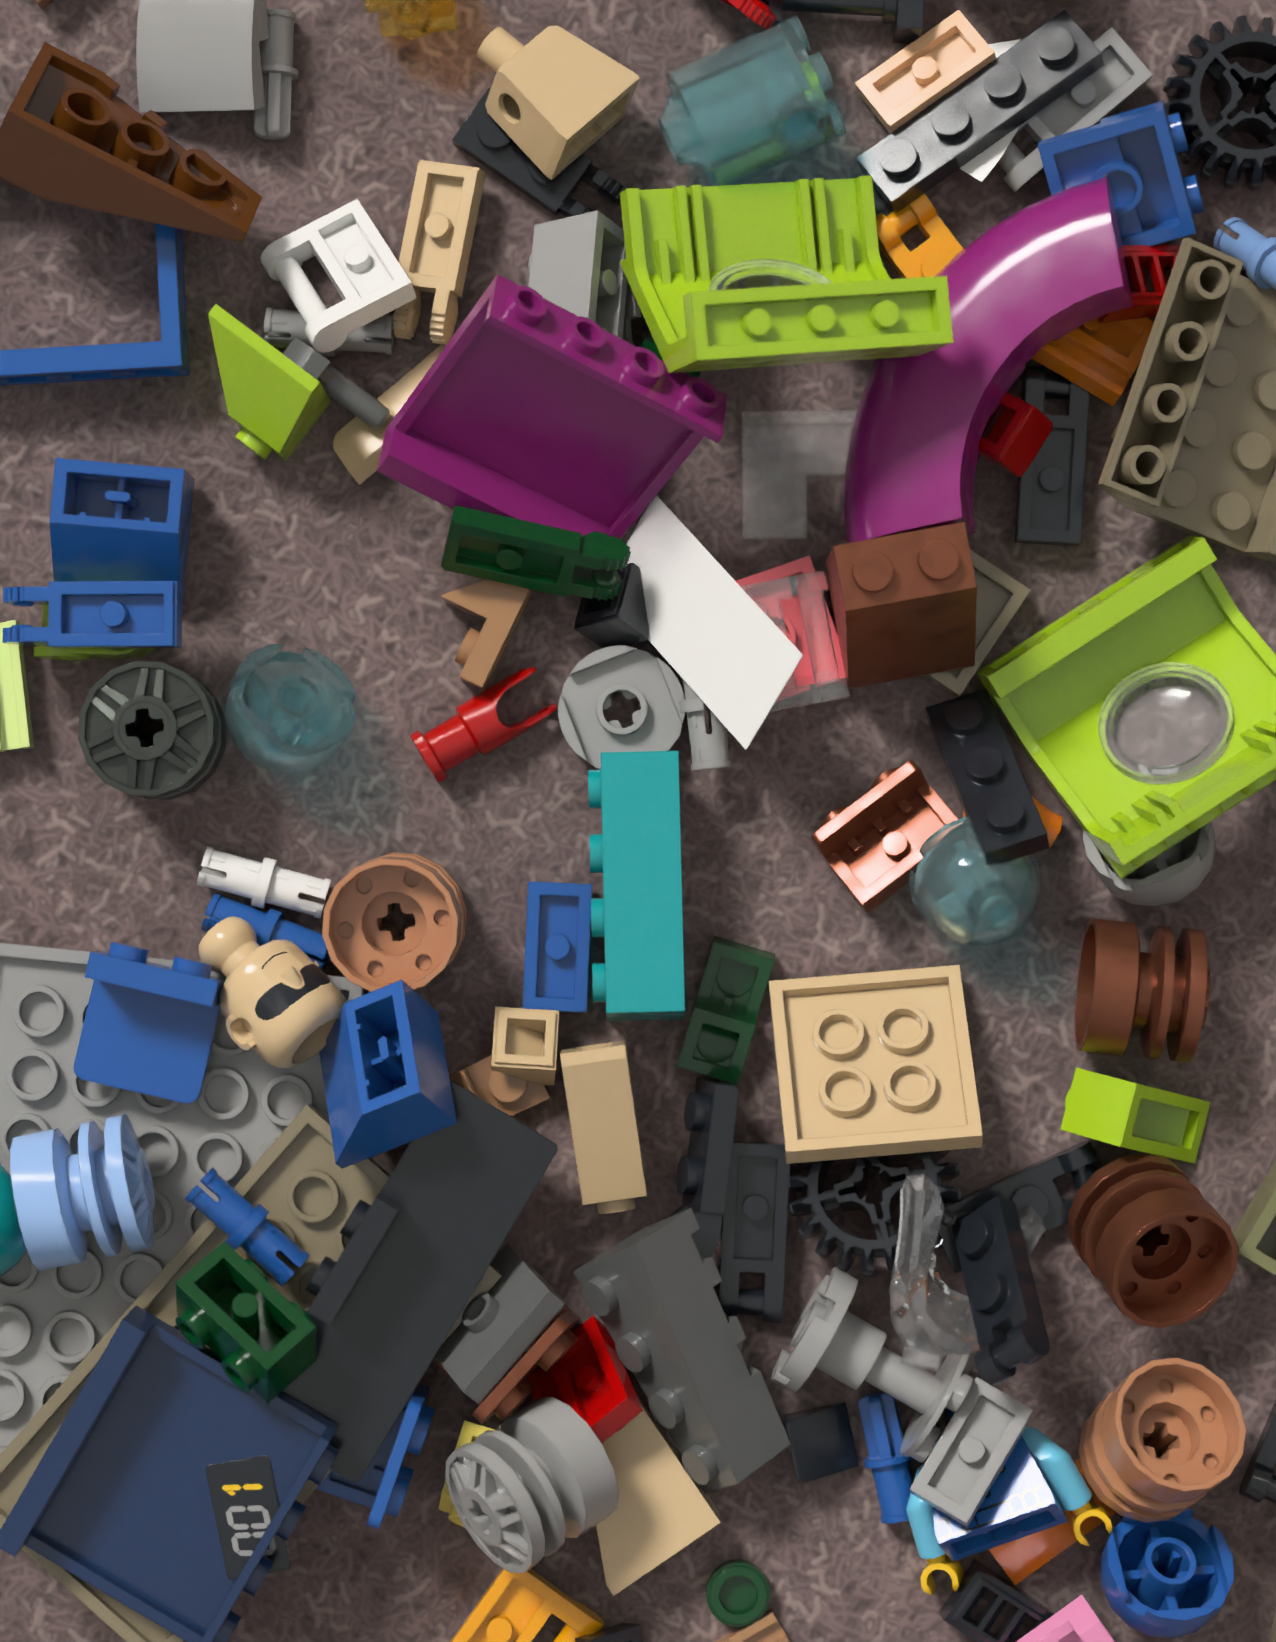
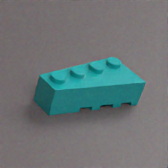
[588,751,685,1021]

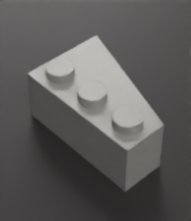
[528,210,641,345]

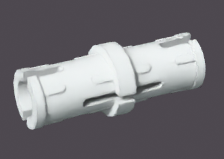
[197,846,331,919]

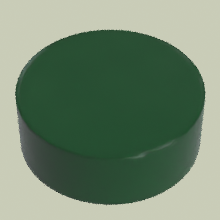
[706,1559,770,1627]

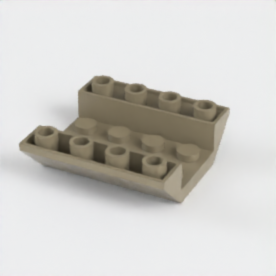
[1098,238,1276,563]

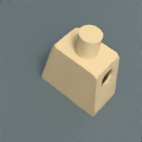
[477,26,640,180]

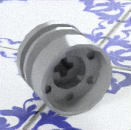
[445,1397,619,1573]

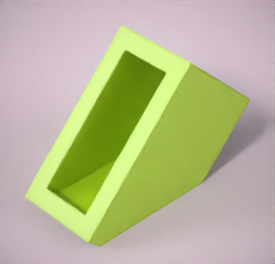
[1060,1067,1211,1164]

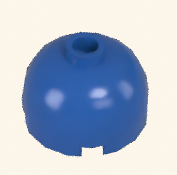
[1100,1509,1234,1638]

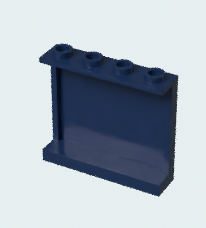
[0,1305,339,1642]

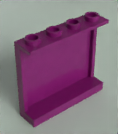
[377,274,727,538]

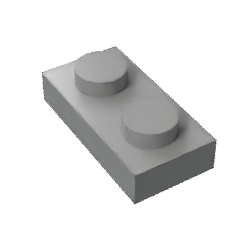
[910,1377,1034,1527]

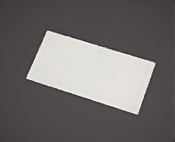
[626,495,803,750]

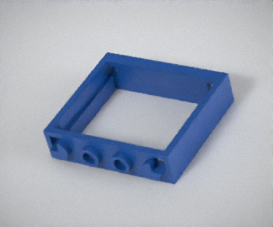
[0,136,190,386]

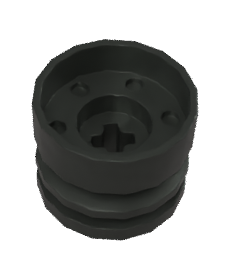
[78,661,227,800]

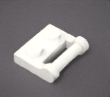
[261,199,417,353]

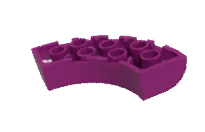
[844,177,1133,543]

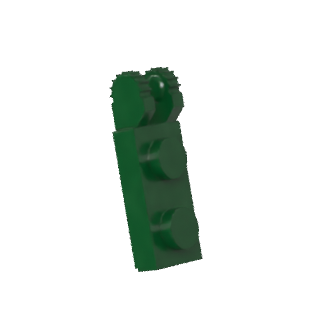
[440,505,631,601]

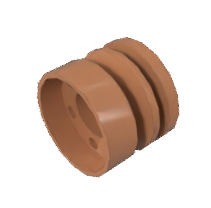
[322,852,468,992]
[1078,1358,1246,1523]

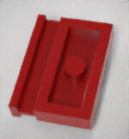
[527,1316,643,1444]

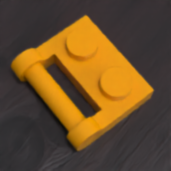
[450,1568,605,1642]

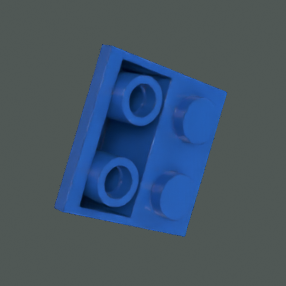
[50,458,194,605]
[319,980,457,1169]

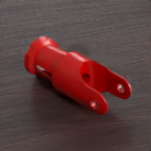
[409,666,558,784]

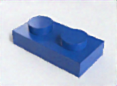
[522,881,593,1012]

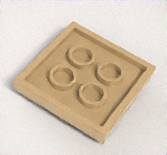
[769,965,983,1164]

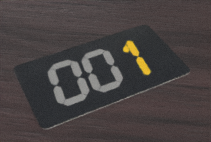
[205,1455,291,1580]

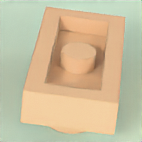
[855,10,996,133]

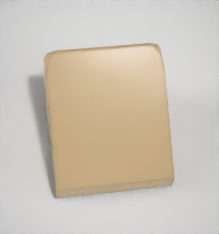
[491,1007,559,1085]

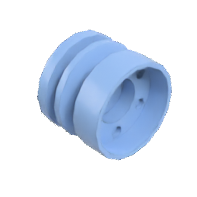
[10,1114,155,1271]

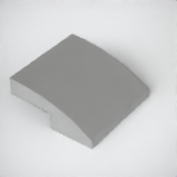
[136,0,270,112]

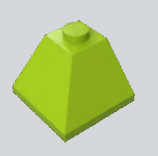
[208,304,331,461]

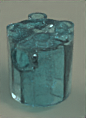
[658,15,846,186]

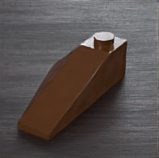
[0,42,262,242]

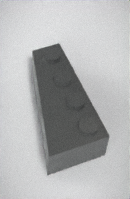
[574,1208,791,1494]

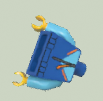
[906,1408,1112,1596]

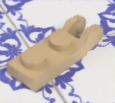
[392,160,486,345]

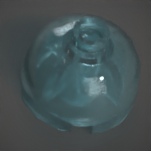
[224,644,357,774]
[908,817,1042,947]

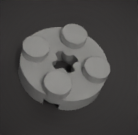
[558,645,685,770]

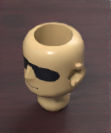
[199,916,346,1069]

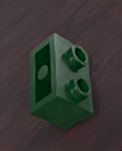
[175,1241,316,1404]

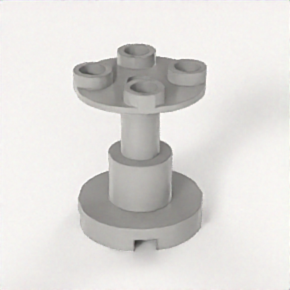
[771,1267,977,1463]

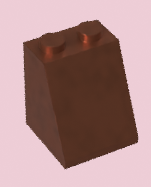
[825,522,977,689]

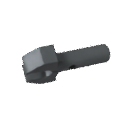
[283,337,390,430]

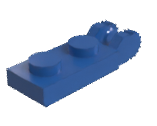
[2,581,182,649]

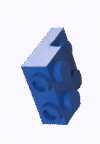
[1038,101,1205,246]

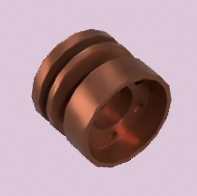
[1074,918,1210,1063]
[1068,1153,1238,1328]

